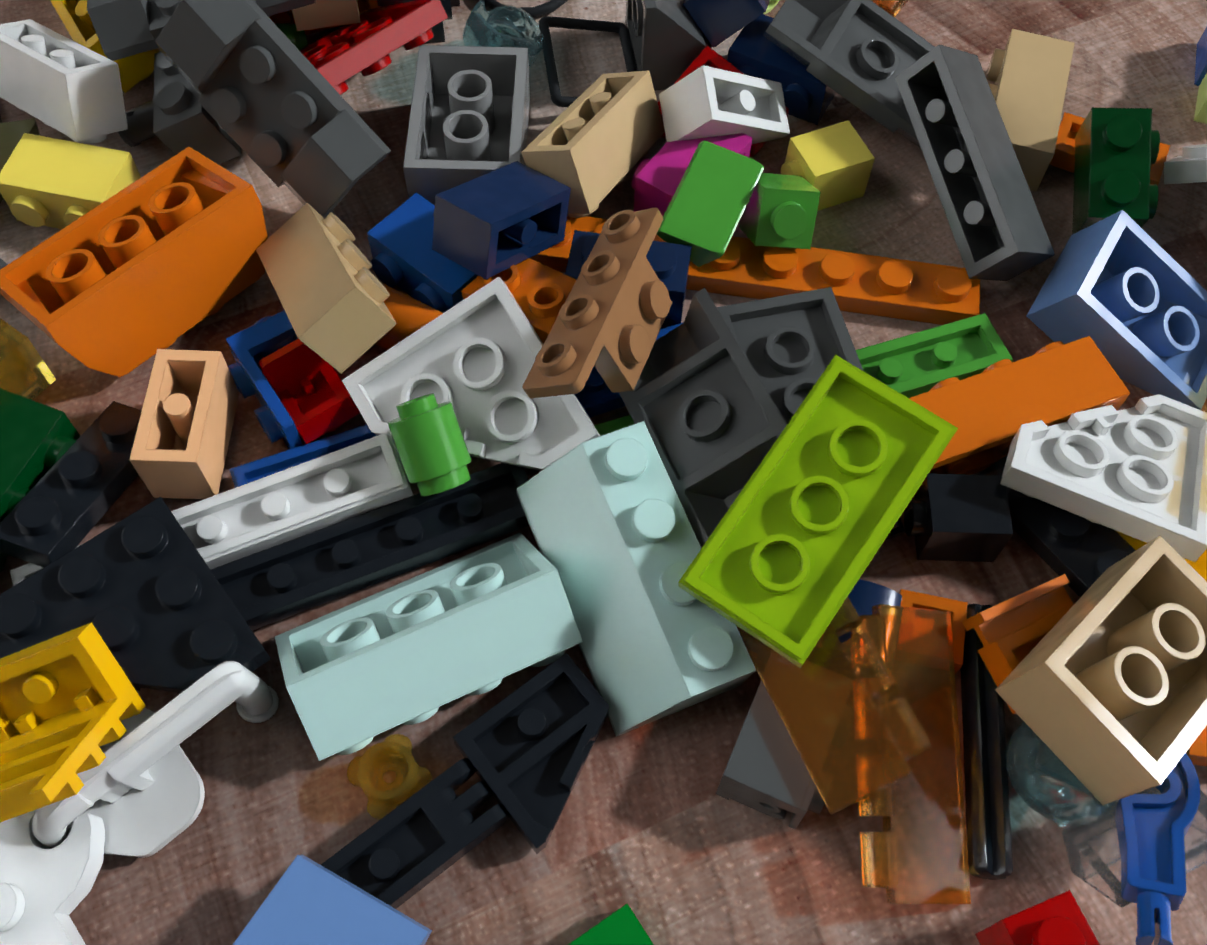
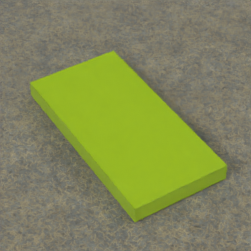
[678,355,958,668]

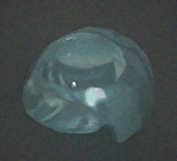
[462,1,544,68]
[1005,721,1117,827]

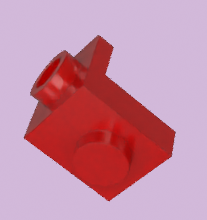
[258,339,360,444]

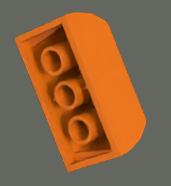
[0,146,268,377]

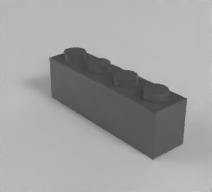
[895,44,1055,281]

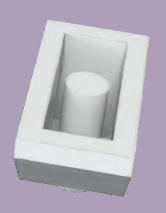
[659,65,790,144]

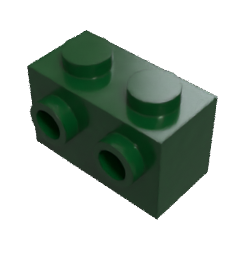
[1072,107,1160,235]

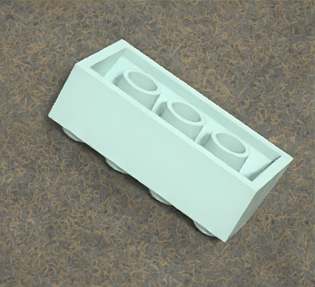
[516,421,756,737]
[275,532,583,761]

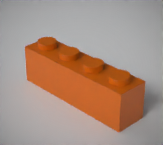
[909,336,1130,495]

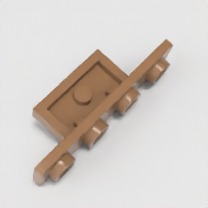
[522,207,672,398]

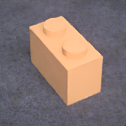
[129,349,239,499]

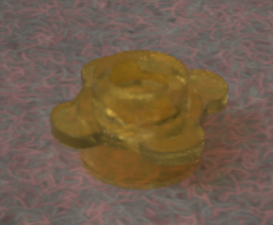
[347,734,433,820]

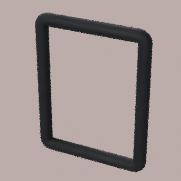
[539,16,637,107]

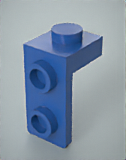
[226,310,303,449]

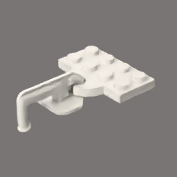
[0,661,279,945]

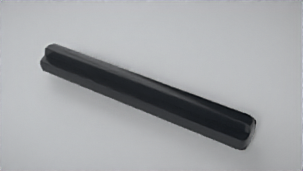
[960,603,1013,880]

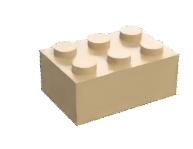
[995,536,1207,805]

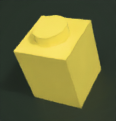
[781,120,875,211]

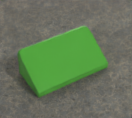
[657,140,764,267]

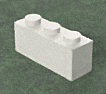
[0,19,128,144]

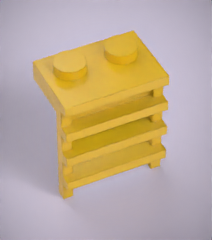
[0,622,146,822]

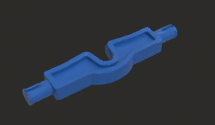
[1115,753,1200,945]

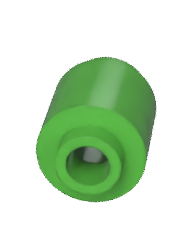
[388,393,472,496]

